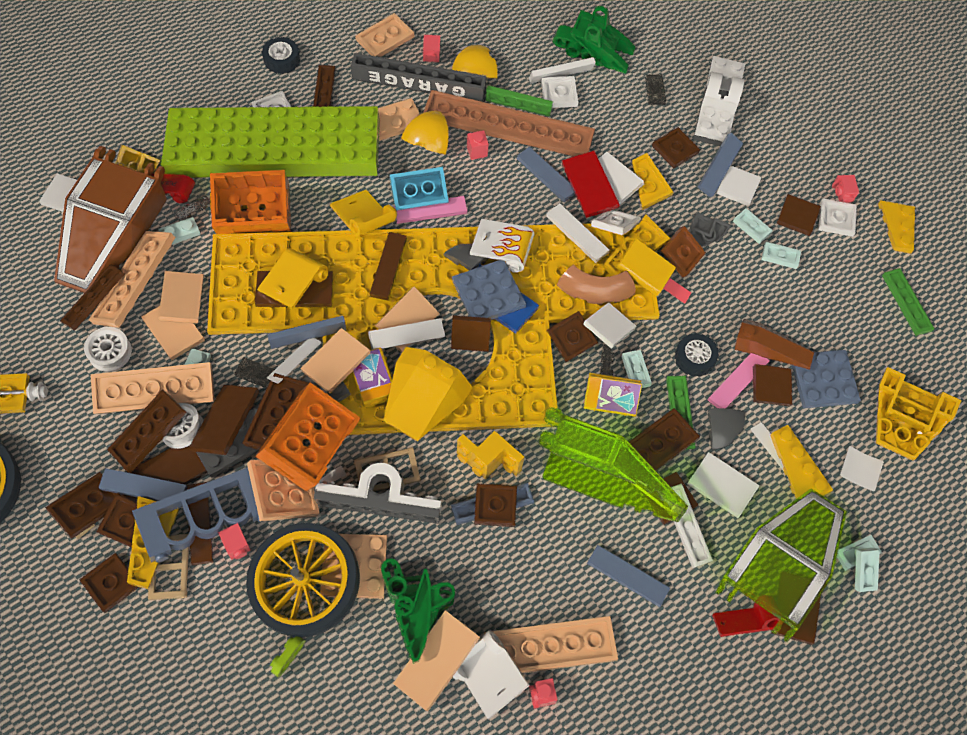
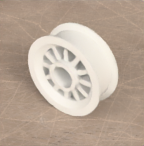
[84,327,132,372]
[162,403,203,449]

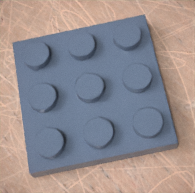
[452,260,526,320]
[792,350,861,409]

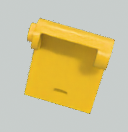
[330,190,397,237]
[257,248,328,309]

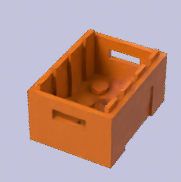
[210,170,291,234]
[255,382,360,491]

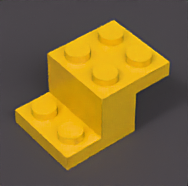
[457,431,524,480]

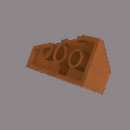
[734,319,814,370]

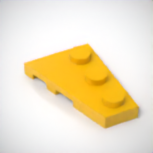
[632,153,673,210]
[878,200,915,254]

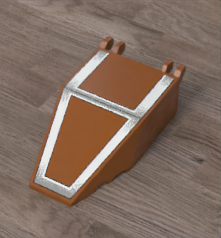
[54,146,167,293]

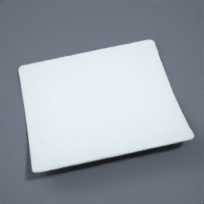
[840,446,884,491]

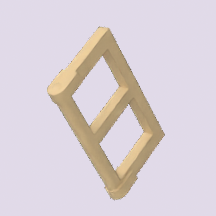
[354,447,421,492]
[148,534,189,600]

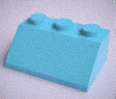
[389,167,449,210]

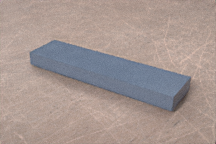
[697,133,743,197]
[517,147,575,202]
[267,316,346,349]
[99,468,187,501]
[451,483,534,525]
[587,545,670,607]

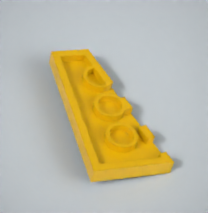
[603,214,670,276]
[770,425,833,505]
[127,496,179,590]

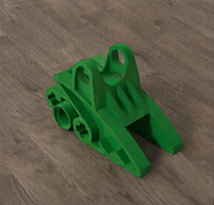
[553,6,635,74]
[381,559,455,664]

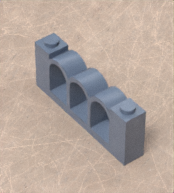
[132,467,263,563]

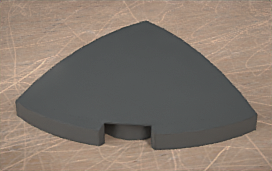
[689,212,731,247]
[444,244,489,271]
[708,408,745,450]

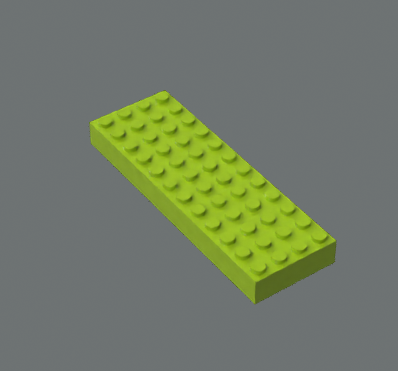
[161,106,380,178]

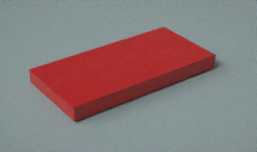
[562,151,620,218]

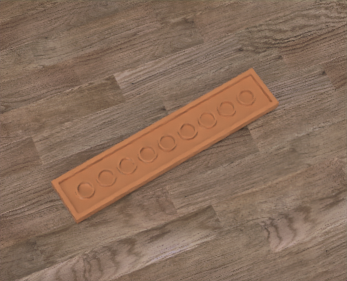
[423,90,595,156]

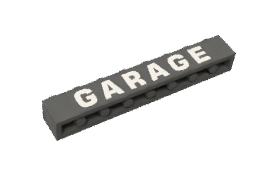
[351,53,486,102]

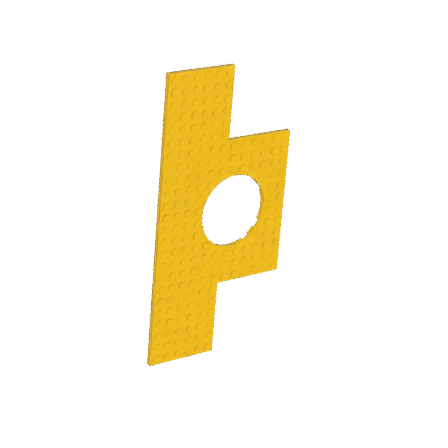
[207,223,660,435]

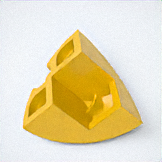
[452,45,498,79]
[401,111,449,155]
[115,144,160,173]

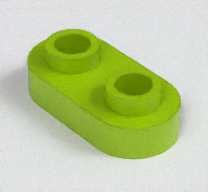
[270,636,305,678]

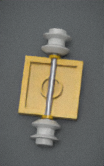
[0,373,48,414]

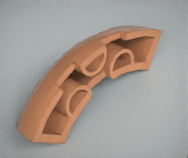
[557,264,636,304]

